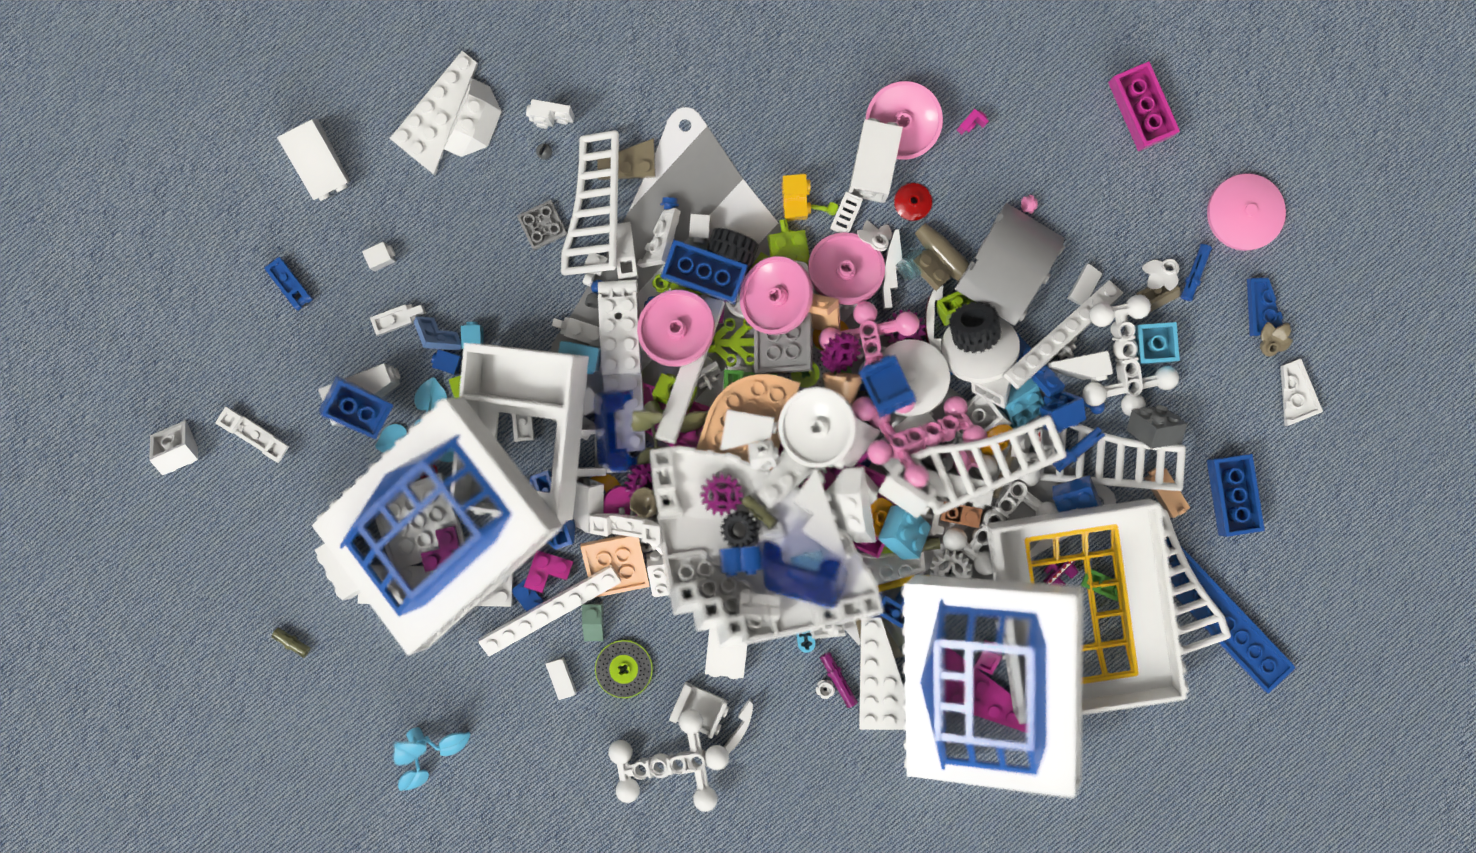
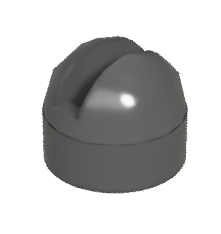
[536,143,552,160]
[585,293,598,308]

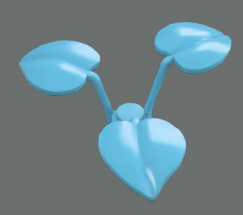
[375,378,454,462]
[393,727,470,791]

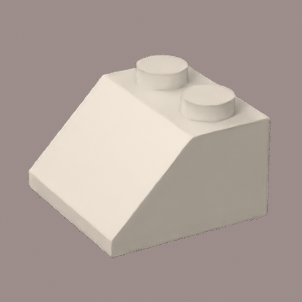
[149,421,198,475]

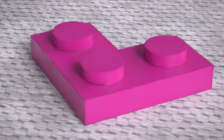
[524,550,573,593]

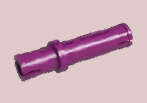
[819,651,858,708]

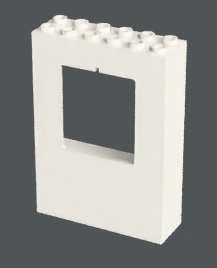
[449,343,589,524]

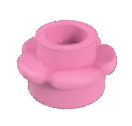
[1021,195,1038,214]

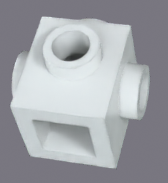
[748,440,779,470]

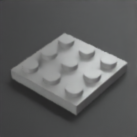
[754,312,813,375]

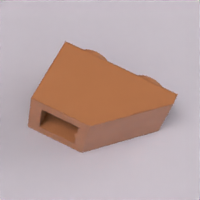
[940,501,983,528]

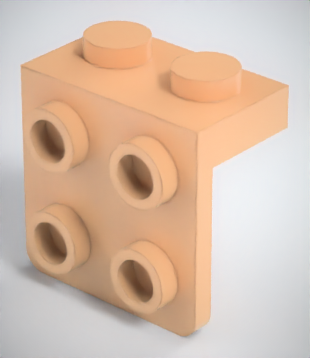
[809,294,841,331]

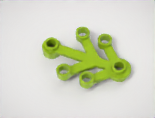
[708,318,754,367]

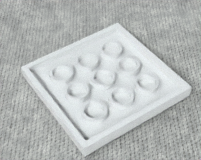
[375,473,466,570]

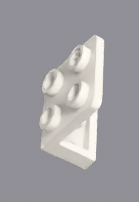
[646,551,668,597]

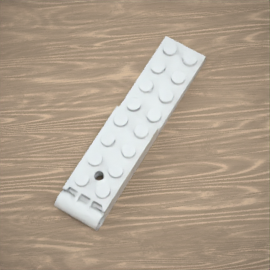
[598,279,646,453]

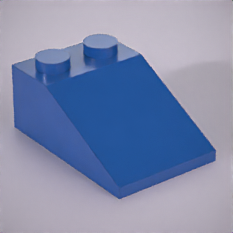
[318,375,394,440]

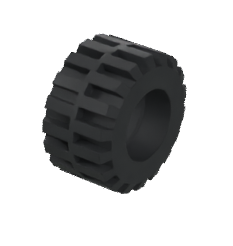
[706,228,759,268]
[949,302,1001,353]

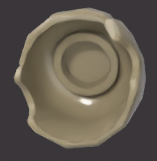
[630,487,658,519]

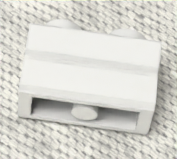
[736,590,779,622]

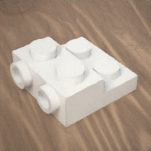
[526,99,574,129]

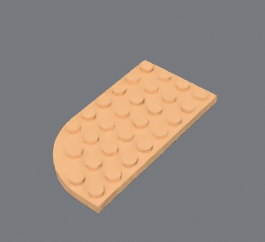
[696,374,800,470]

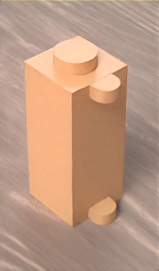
[1144,468,1190,518]

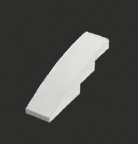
[882,229,903,310]

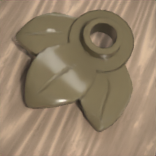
[1260,322,1293,357]

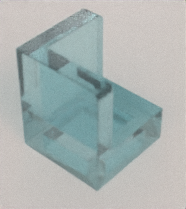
[896,249,922,281]

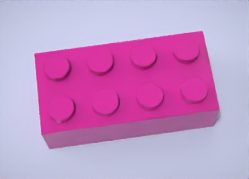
[1108,61,1180,152]

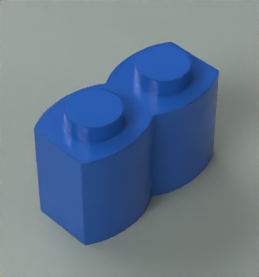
[719,546,762,577]

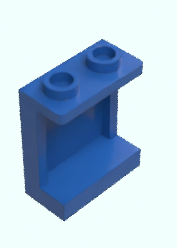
[859,355,917,418]

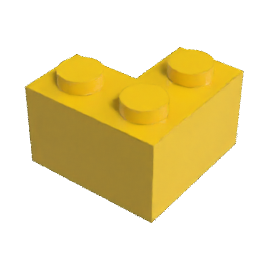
[782,174,811,221]

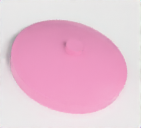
[866,81,943,160]
[1207,174,1286,251]
[808,232,885,305]
[740,256,813,335]
[637,290,715,367]

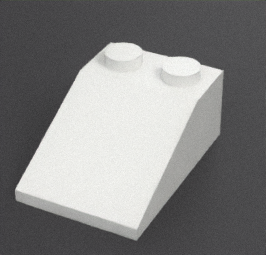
[1046,351,1113,382]

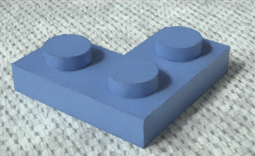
[414,316,461,350]

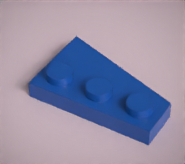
[1247,278,1283,336]

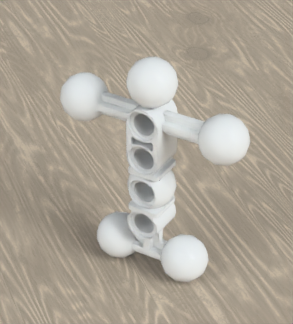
[1082,295,1179,416]
[943,455,1059,575]
[608,709,729,812]

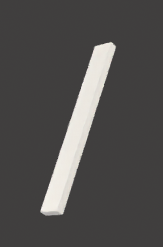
[655,297,725,444]

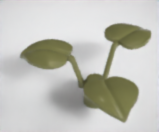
[631,400,709,464]

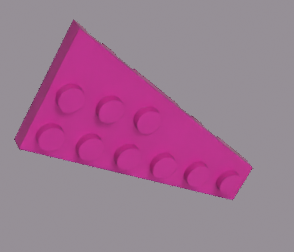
[946,647,1027,733]

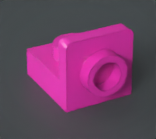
[957,109,989,135]
[974,640,1002,675]

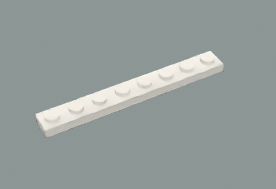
[1003,280,1123,390]
[478,565,621,656]

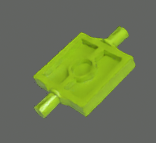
[767,219,810,266]

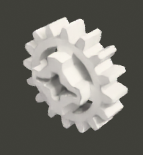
[930,550,972,579]

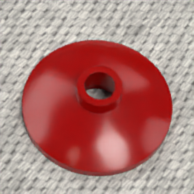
[894,183,932,221]

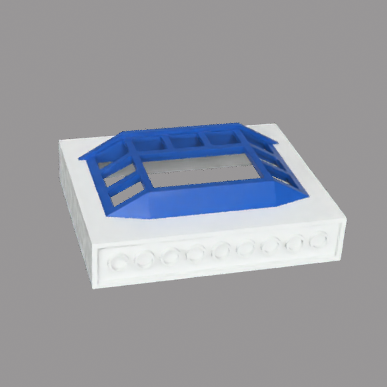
[312,398,564,656]
[902,575,1083,797]

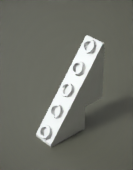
[793,469,851,562]

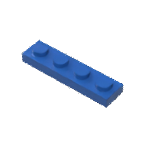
[1016,332,1065,398]

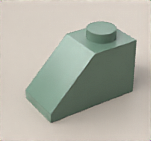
[582,602,604,641]

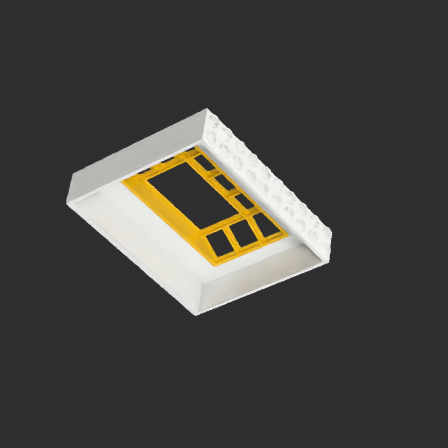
[986,498,1188,724]

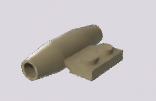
[909,223,969,291]

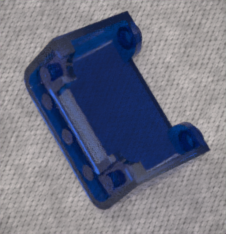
[594,389,638,472]
[762,540,849,608]

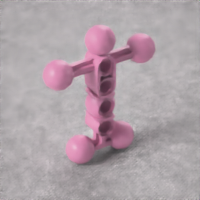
[819,301,920,421]
[867,396,987,489]

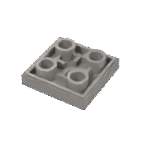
[517,200,567,251]

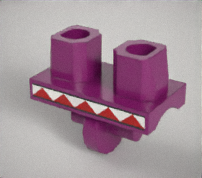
[1043,561,1079,585]

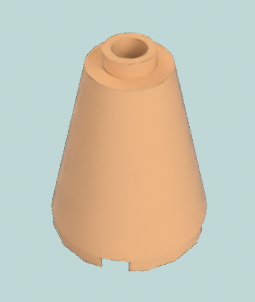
[823,372,862,407]

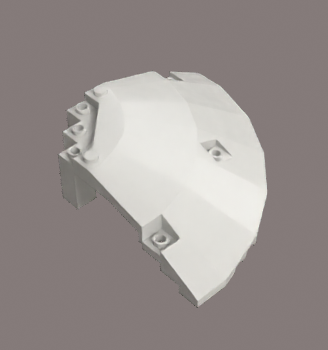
[650,446,883,648]

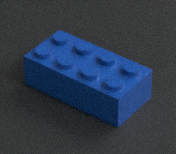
[661,240,748,305]
[1206,454,1265,537]

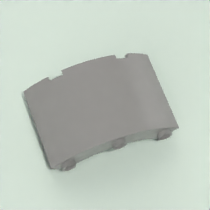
[955,203,1065,326]

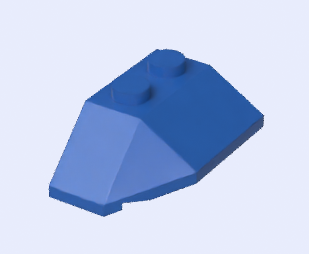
[530,470,575,550]

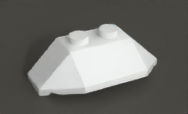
[444,78,502,157]
[827,467,876,543]

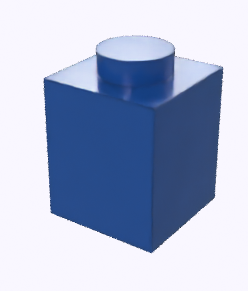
[431,349,463,376]

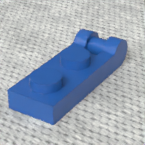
[264,257,313,311]

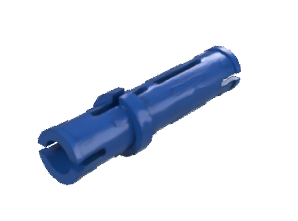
[1180,244,1212,302]
[1052,426,1106,473]

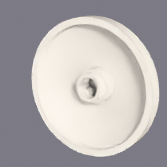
[941,317,1020,383]
[882,339,950,417]
[778,388,857,467]

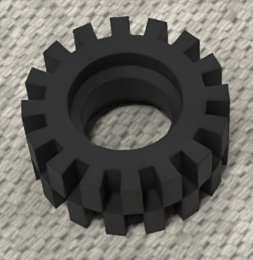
[720,511,759,548]

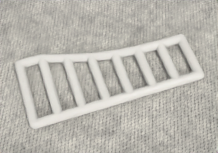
[561,130,619,276]
[911,415,1067,515]
[1039,417,1186,491]
[1162,509,1231,655]

